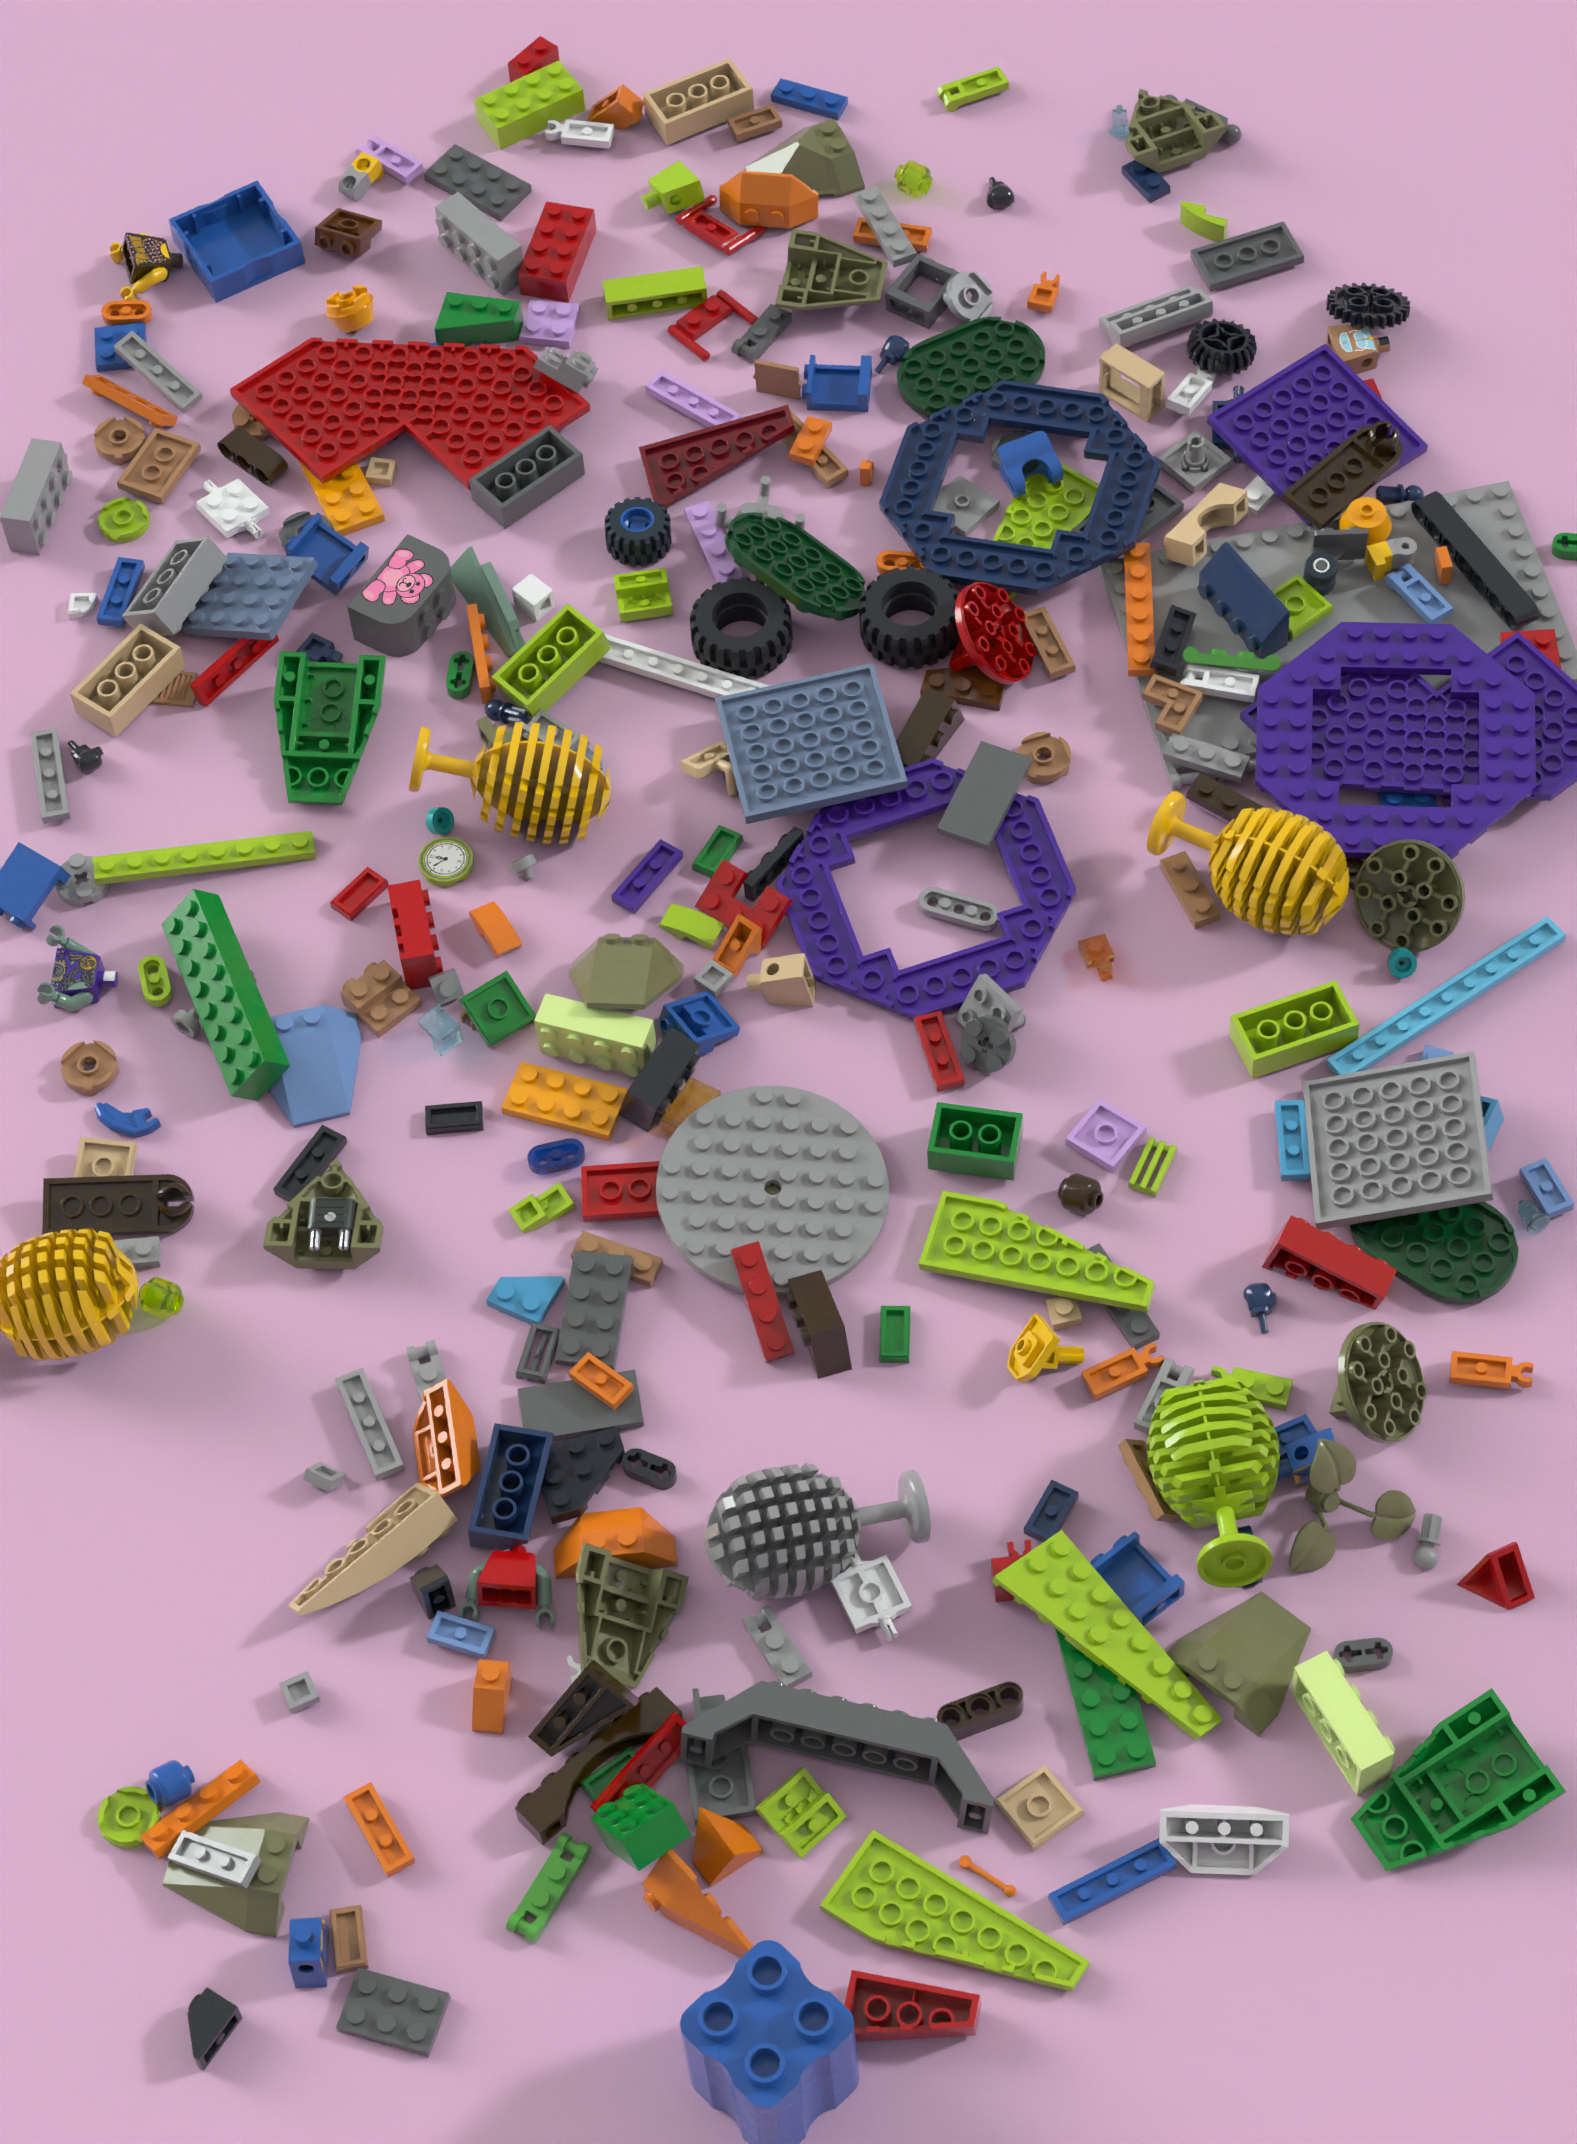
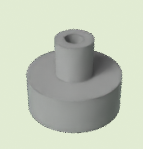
[508,853,537,881]
[171,1008,201,1037]

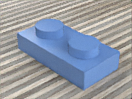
[1519,1158,1574,1220]
[427,1611,496,1660]

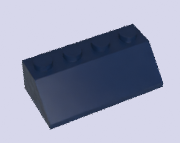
[1198,542,1290,659]
[468,1423,554,1551]

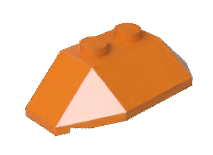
[719,171,819,229]
[413,1379,481,1498]
[553,1507,677,1579]

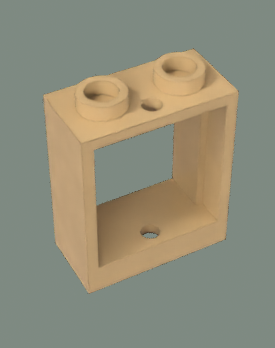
[1099,343,1165,423]

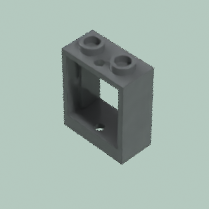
[885,254,960,329]

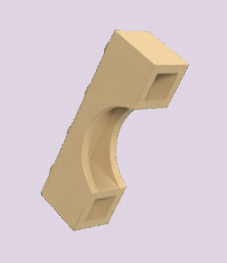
[1163,483,1248,567]

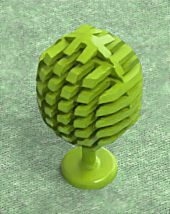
[1147,1376,1280,1588]

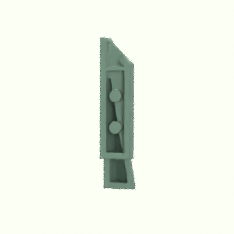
[450,546,525,658]

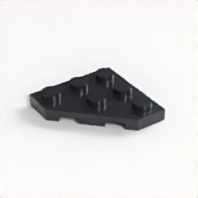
[541,1426,625,1525]

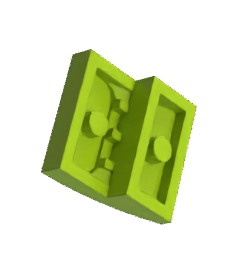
[613,568,673,622]
[755,1767,847,1858]

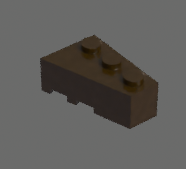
[528,1659,641,1757]

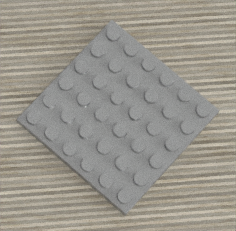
[1302,1051,1493,1230]

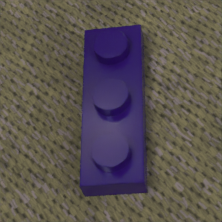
[611,839,683,914]

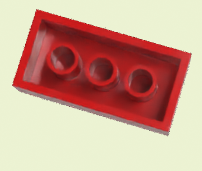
[518,201,597,303]

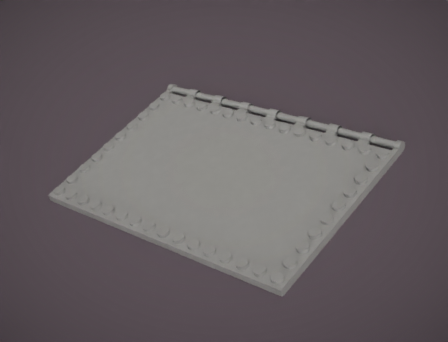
[1099,481,1577,790]

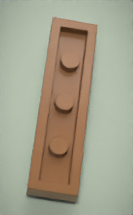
[781,410,849,488]

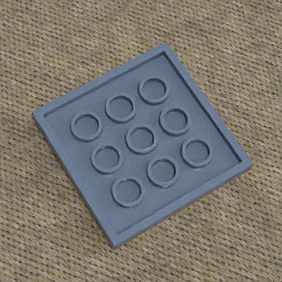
[182,553,318,641]

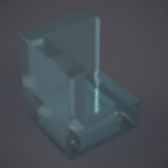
[418,1004,463,1056]

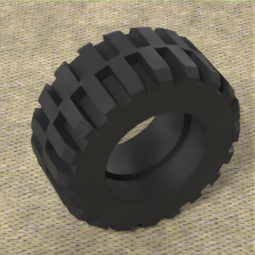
[859,566,960,669]
[689,577,793,679]

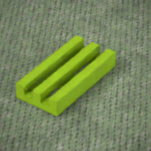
[1128,1137,1177,1197]

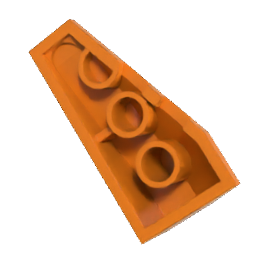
[643,1849,753,1958]

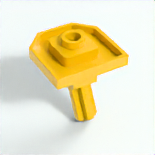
[1007,1313,1085,1383]

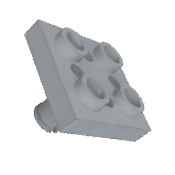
[1158,430,1232,493]

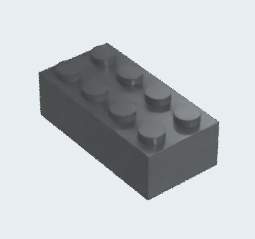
[469,425,585,529]

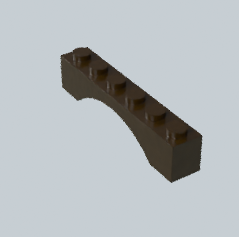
[515,1686,683,1846]

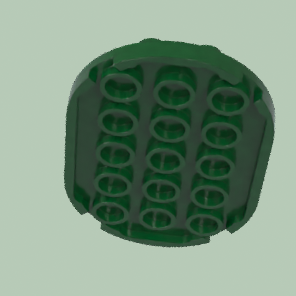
[897,316,1045,418]
[725,512,865,621]
[1349,1202,1518,1304]

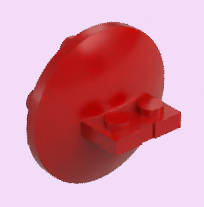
[949,582,1036,685]

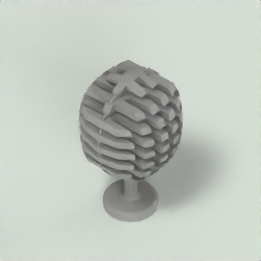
[704,1463,931,1601]

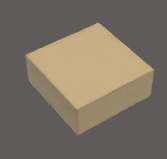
[365,457,397,486]

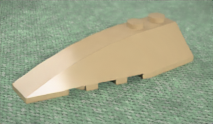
[288,1483,458,1616]

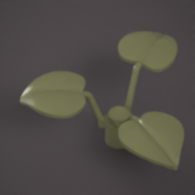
[1289,1439,1416,1572]

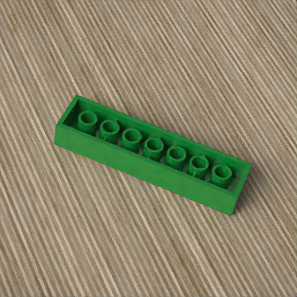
[161,889,290,1101]

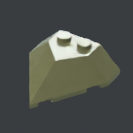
[1125,89,1226,173]
[263,1158,384,1270]

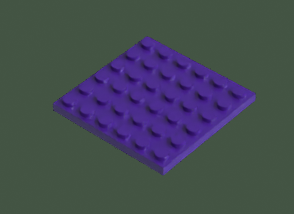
[1206,344,1428,526]

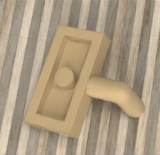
[680,741,738,796]

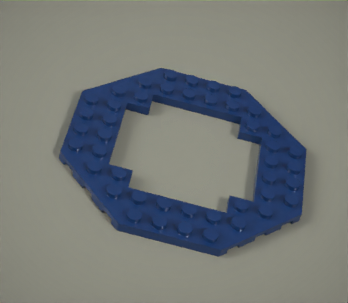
[879,380,1161,596]

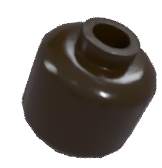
[1058,1173,1104,1215]

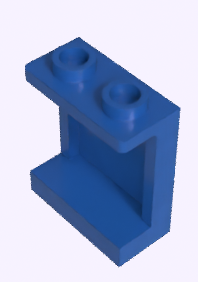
[802,355,872,412]
[285,512,369,596]
[0,842,71,930]
[1090,1531,1185,1626]

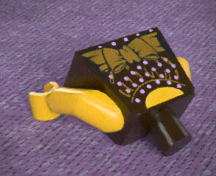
[110,233,183,300]

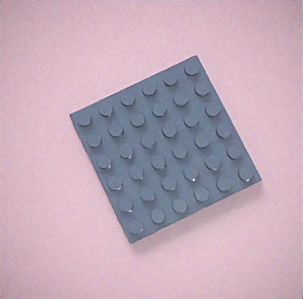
[715,663,908,824]

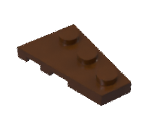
[920,666,1007,711]

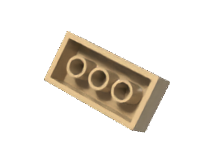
[643,58,754,145]
[70,623,186,737]

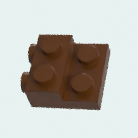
[315,208,382,258]

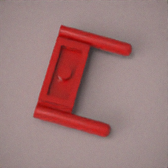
[675,195,765,256]
[667,289,758,361]

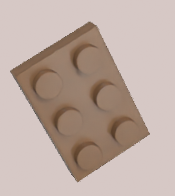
[117,428,201,504]

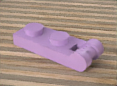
[356,135,423,184]

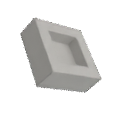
[693,959,734,998]
[428,968,465,1005]
[303,1462,346,1492]
[279,1671,320,1714]

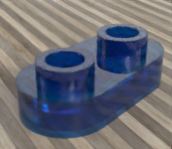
[527,1138,585,1175]

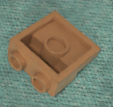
[341,959,422,1038]

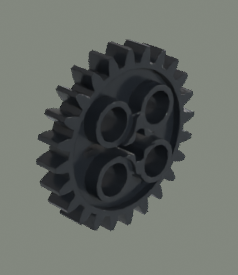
[1326,282,1410,329]

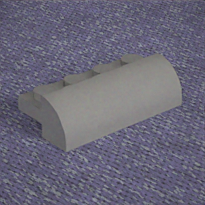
[1099,285,1213,348]

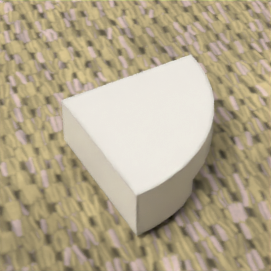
[68,593,98,620]

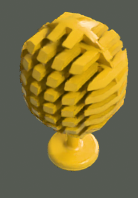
[409,722,612,845]
[1147,791,1350,936]
[0,1228,139,1361]

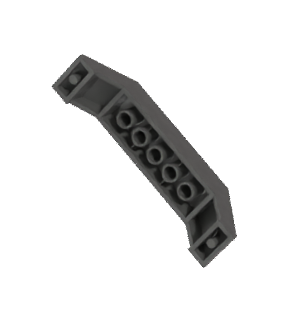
[680,1681,995,1834]

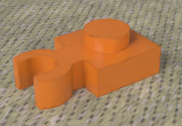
[1027,272,1060,314]

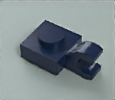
[296,633,344,663]

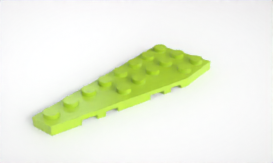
[993,462,1099,600]
[820,1829,1090,1992]

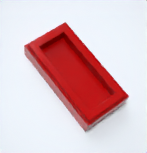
[330,867,389,922]

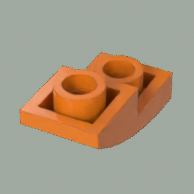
[469,901,522,958]

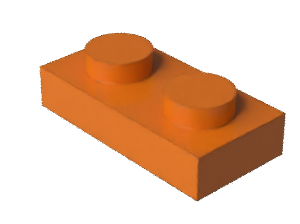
[789,416,832,466]
[569,1352,634,1411]

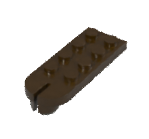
[1281,421,1403,530]
[42,1174,195,1235]

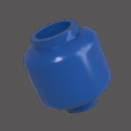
[145,1760,195,1807]

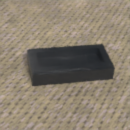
[425,1101,484,1135]

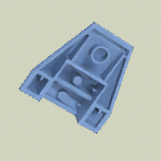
[268,1005,362,1128]

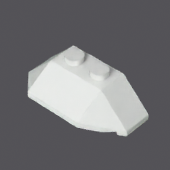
[1159,1804,1289,1875]

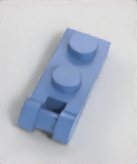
[1384,563,1453,624]

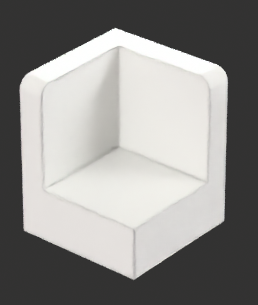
[512,574,555,622]

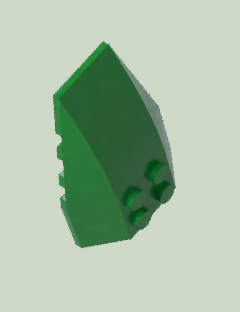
[273,651,386,805]
[1350,1688,1566,1872]

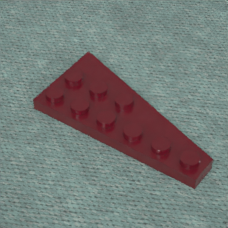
[639,405,796,508]

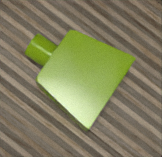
[641,161,705,214]

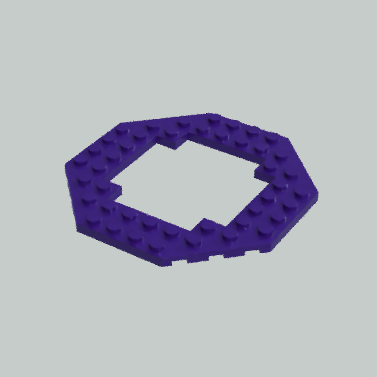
[1255,622,1536,859]
[776,758,1076,1020]

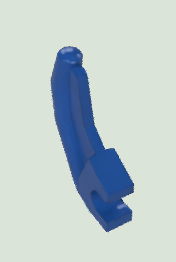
[94,1102,161,1138]

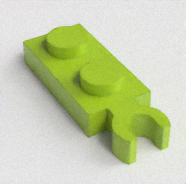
[1209,1366,1293,1411]

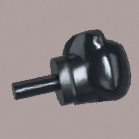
[986,177,1015,209]
[68,740,104,773]

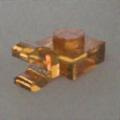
[1078,933,1114,982]

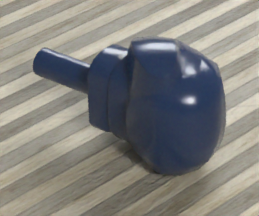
[875,335,910,374]
[1243,1283,1277,1334]

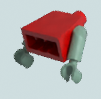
[459,1545,554,1629]

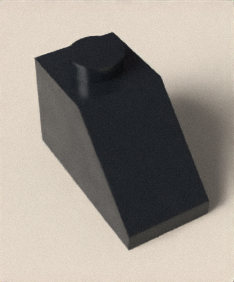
[410,1564,456,1620]
[187,1987,242,2071]

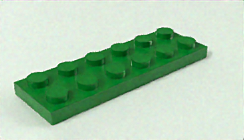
[1054,1628,1156,1780]

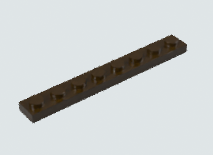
[1186,772,1364,890]

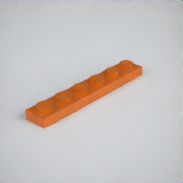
[1124,543,1156,677]

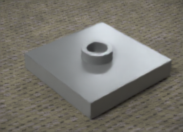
[933,475,999,537]

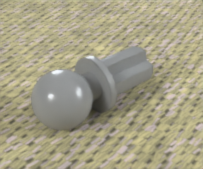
[1413,1513,1442,1570]

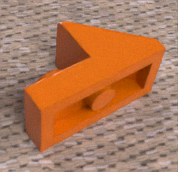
[712,914,762,977]

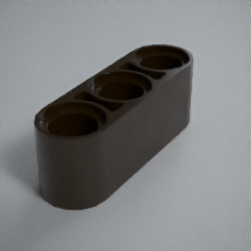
[217,427,288,486]
[937,1682,1023,1741]

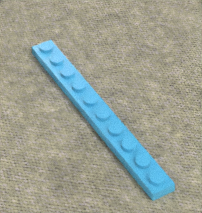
[1326,916,1566,1076]

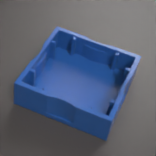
[168,181,305,303]

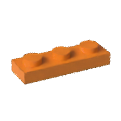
[853,217,932,253]
[343,1782,416,1878]

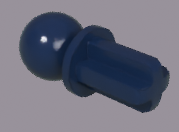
[1375,484,1424,503]
[485,699,528,724]

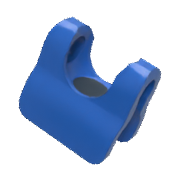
[998,431,1063,498]

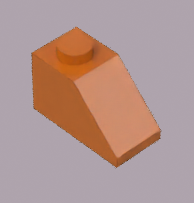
[587,85,644,130]
[472,1659,513,1734]

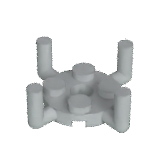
[715,476,806,529]

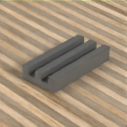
[516,1323,561,1384]

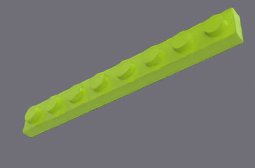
[92,831,316,885]

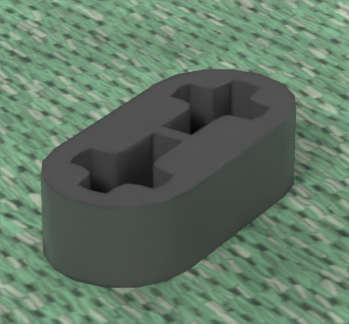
[1333,1638,1393,1673]

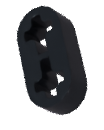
[622,1448,677,1490]

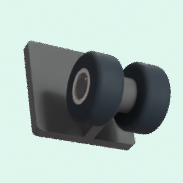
[1303,527,1369,596]

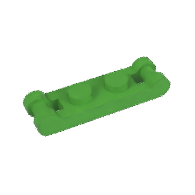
[1183,646,1281,672]
[506,1832,592,1944]

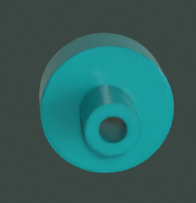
[426,807,454,835]
[1387,948,1417,978]

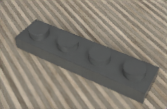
[1087,1243,1160,1350]

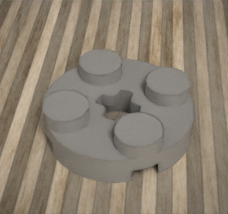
[943,271,994,323]
[55,853,110,907]

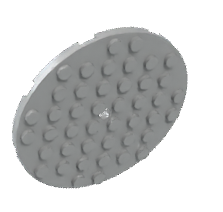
[656,1086,889,1297]

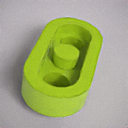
[138,955,172,1007]

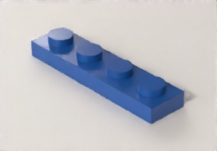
[1048,1838,1177,1925]

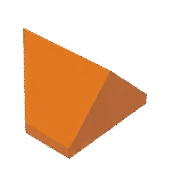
[692,1807,763,1887]

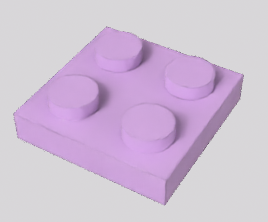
[519,299,580,349]
[1066,1099,1147,1173]

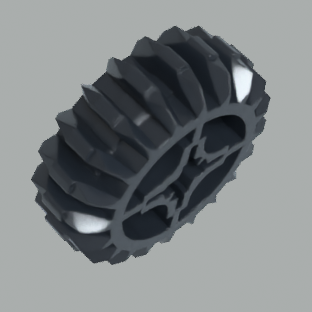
[1187,318,1257,376]

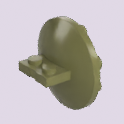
[1354,839,1465,952]
[1329,1322,1428,1443]

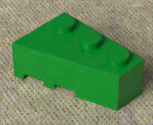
[434,292,523,347]

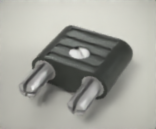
[307,1198,356,1251]

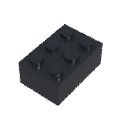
[618,1027,700,1132]

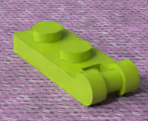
[936,66,1009,112]

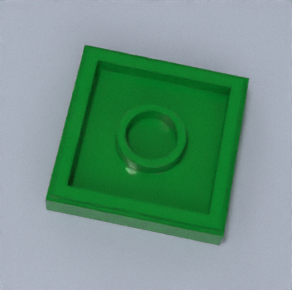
[459,970,536,1048]

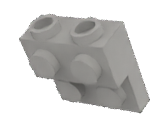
[533,346,598,393]

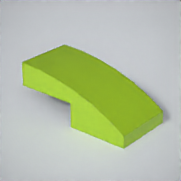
[1180,201,1227,242]
[658,903,724,950]
[508,1182,577,1233]

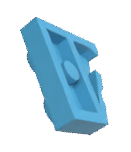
[486,1276,566,1325]

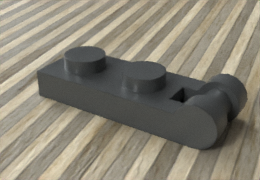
[731,304,793,363]

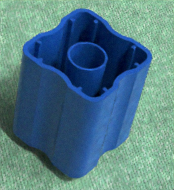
[680,1940,859,2144]

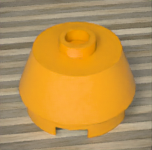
[326,285,374,332]
[1338,497,1392,546]

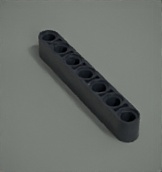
[1411,491,1540,631]

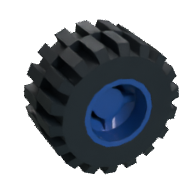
[605,497,671,567]

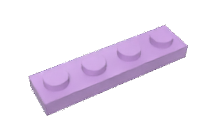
[645,370,742,427]
[684,501,743,584]

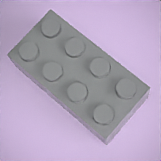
[435,192,523,296]
[0,438,72,555]
[122,536,228,636]

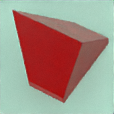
[1457,1541,1535,1610]

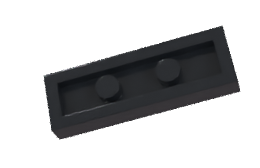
[1149,604,1197,677]
[743,827,804,902]
[273,1125,347,1202]

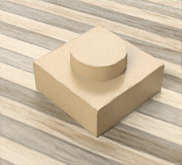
[1046,1296,1082,1331]

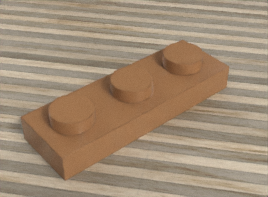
[1025,606,1075,680]
[1160,851,1221,929]
[571,1231,663,1288]
[1118,1439,1180,1522]

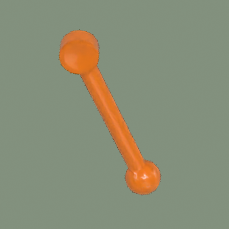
[959,1855,1016,1897]

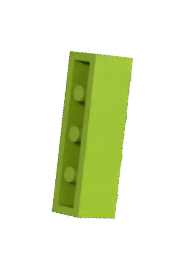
[602,266,707,320]

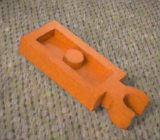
[1081,1343,1164,1401]
[1449,1351,1534,1389]

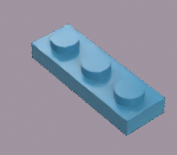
[1274,1100,1311,1181]

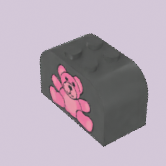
[347,534,456,657]

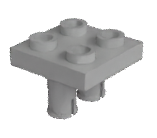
[955,974,1026,1050]

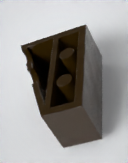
[896,687,965,768]
[785,1270,852,1379]

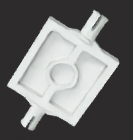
[196,478,270,539]
[831,1551,912,1641]

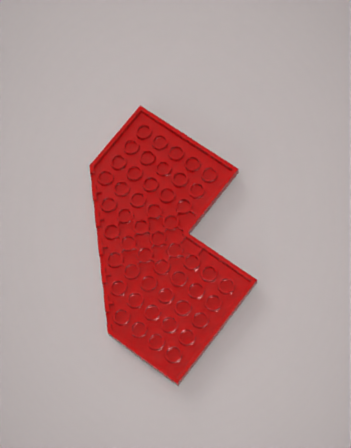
[230,337,590,490]

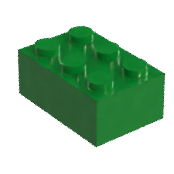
[927,1102,1023,1181]
[590,1783,691,1871]

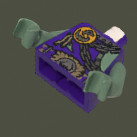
[37,925,118,1012]

